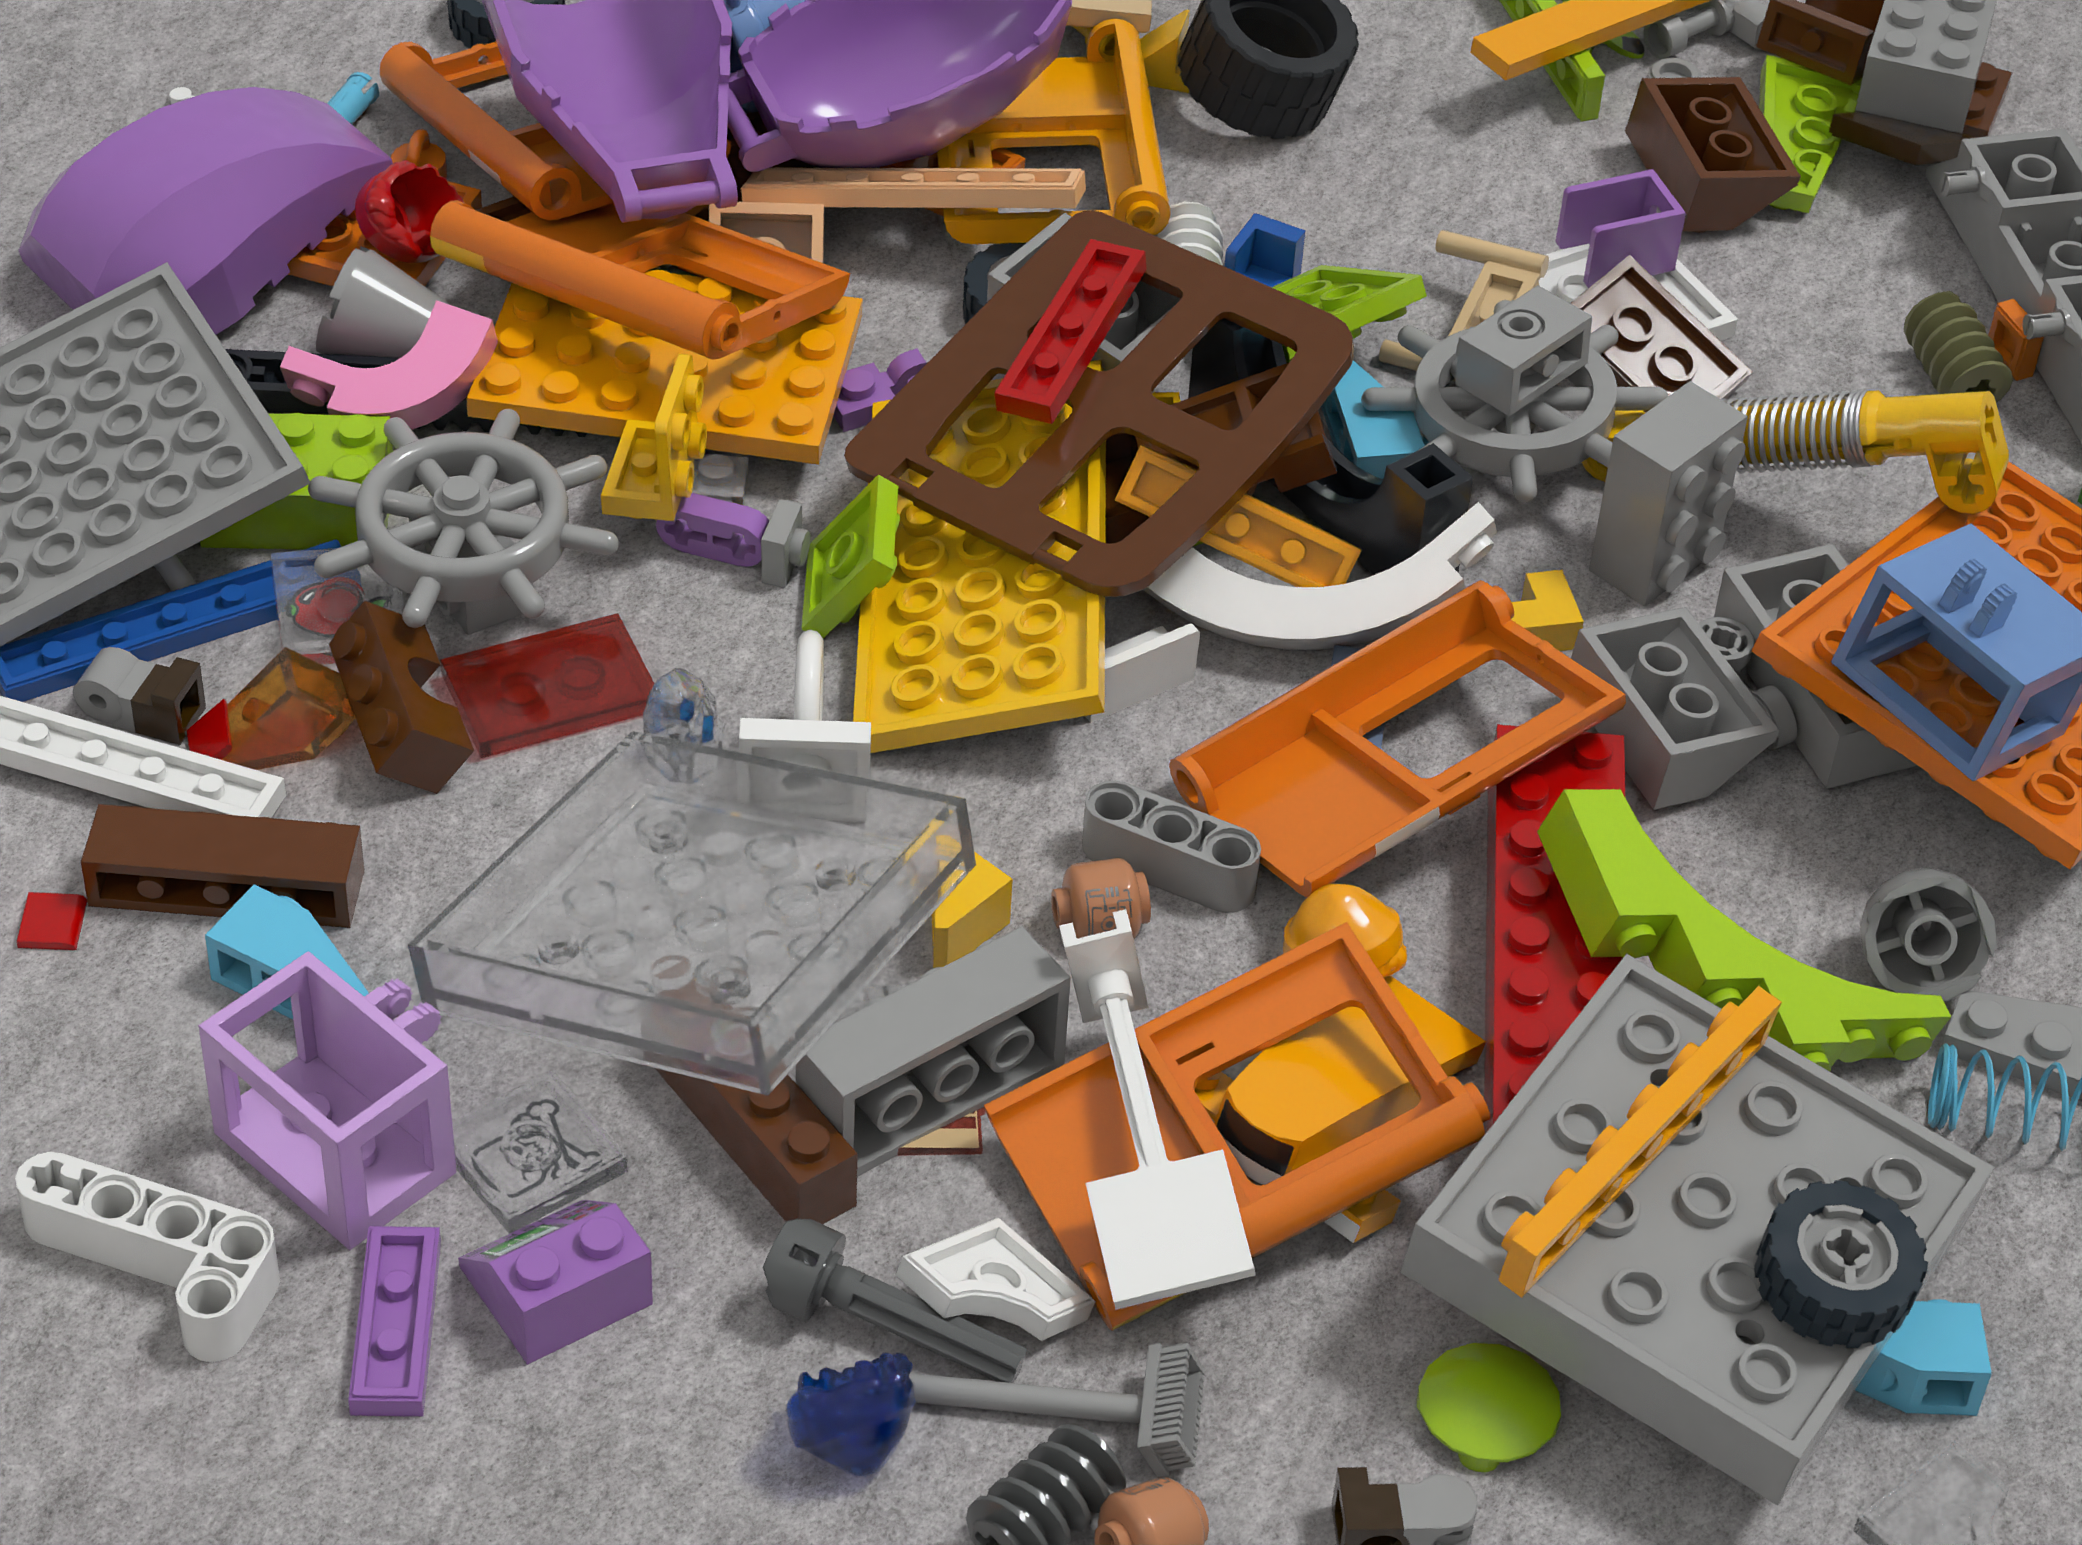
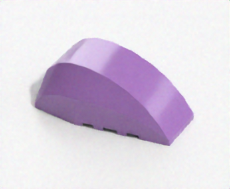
[18,87,393,335]

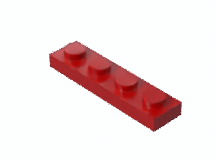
[994,239,1147,424]

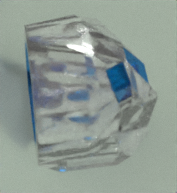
[643,668,725,781]

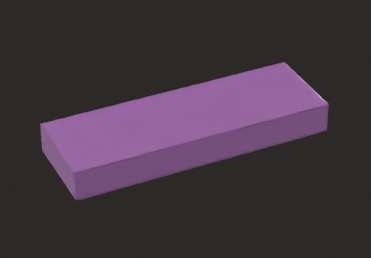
[348,1226,441,1417]

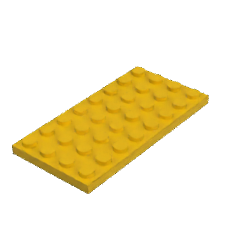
[853,359,1106,753]

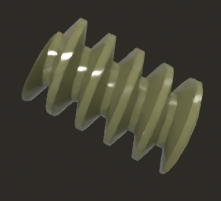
[1903,291,2013,403]

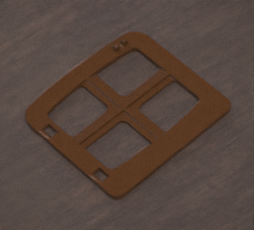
[844,210,1354,597]

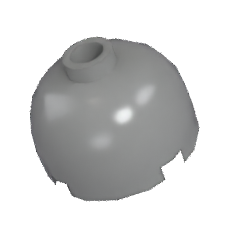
[1860,867,1997,1001]

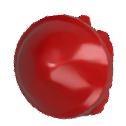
[355,160,464,263]

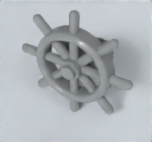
[1361,285,1668,503]
[308,409,619,635]

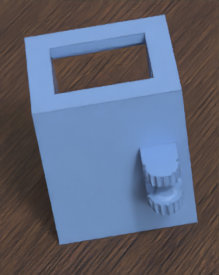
[1831,523,2082,782]

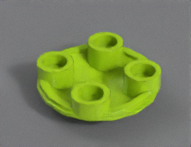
[1416,1343,1561,1472]

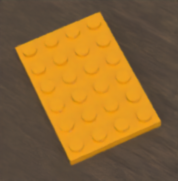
[467,270,863,465]

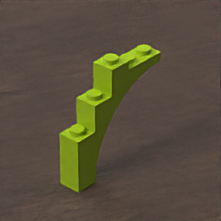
[1537,789,1951,1071]

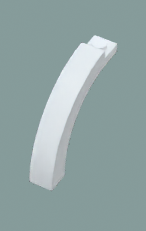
[1143,502,1497,650]

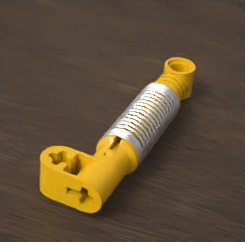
[1582,389,2009,514]

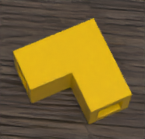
[1511,569,1584,651]

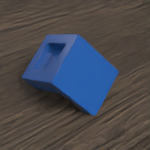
[1224,213,1306,287]

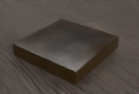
[1829,112,1976,166]

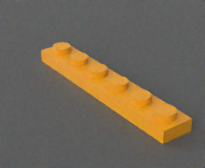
[1498,986,1782,1298]

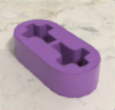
[656,493,769,567]

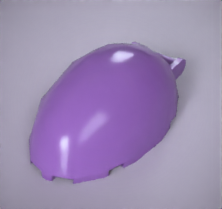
[727,0,1072,172]

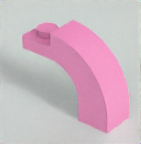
[280,300,498,430]

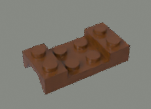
[1105,362,1337,544]

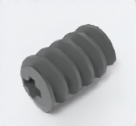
[966,1424,1127,1545]

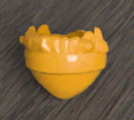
[1283,884,1407,977]

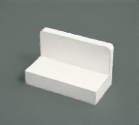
[1085,623,1200,723]

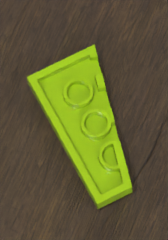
[1759,55,1862,213]

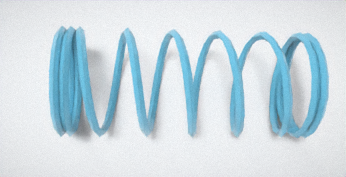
[1928,1043,2082,1151]

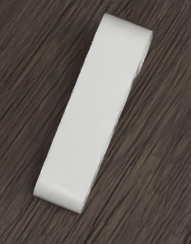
[15,1152,280,1362]

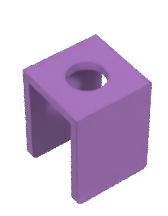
[1555,169,1686,288]

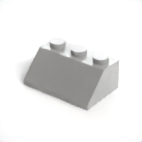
[1571,607,1780,809]

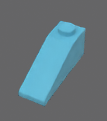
[1321,361,1430,479]
[205,884,369,1019]

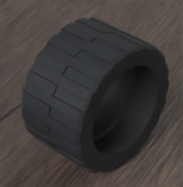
[1178,0,1359,139]

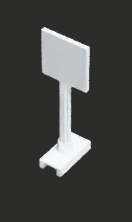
[1059,909,1256,1310]

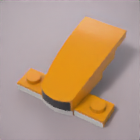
[1195,975,1486,1243]

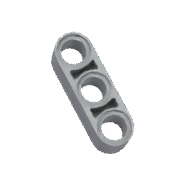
[1082,780,1261,913]

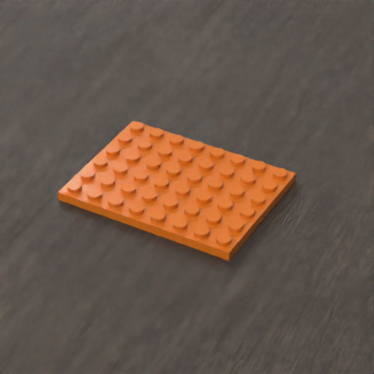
[1751,462,2082,870]

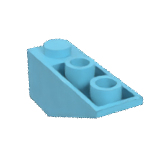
[1855,1299,1992,1416]

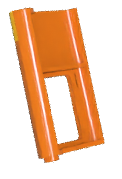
[430,200,850,360]
[984,922,1490,1331]

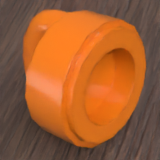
[391,129,447,178]

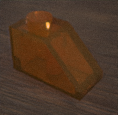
[222,647,356,770]

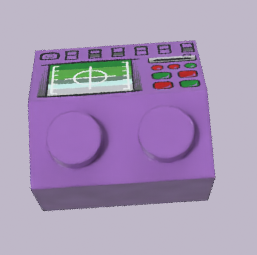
[458,1200,653,1365]

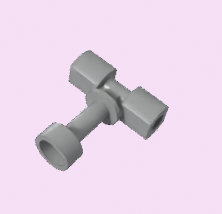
[1644,0,1768,59]

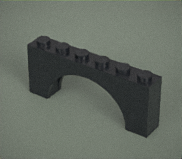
[1188,319,1473,575]

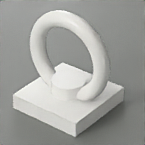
[739,630,871,819]

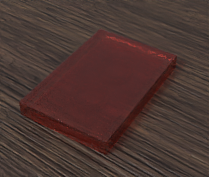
[440,613,661,758]

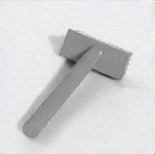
[893,1343,1205,1478]

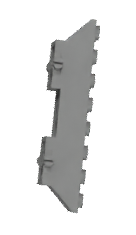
[1925,128,2082,444]

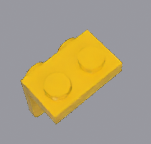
[600,354,707,521]

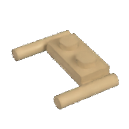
[1379,230,1549,381]

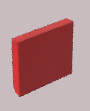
[187,699,232,760]
[17,892,87,950]

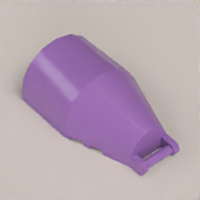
[482,0,738,223]

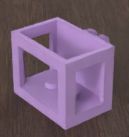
[198,951,457,1251]

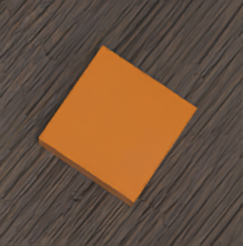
[1988,299,2044,381]

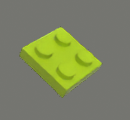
[801,474,900,638]

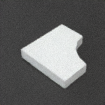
[896,1218,1095,1341]

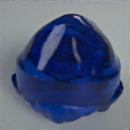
[786,1352,916,1477]

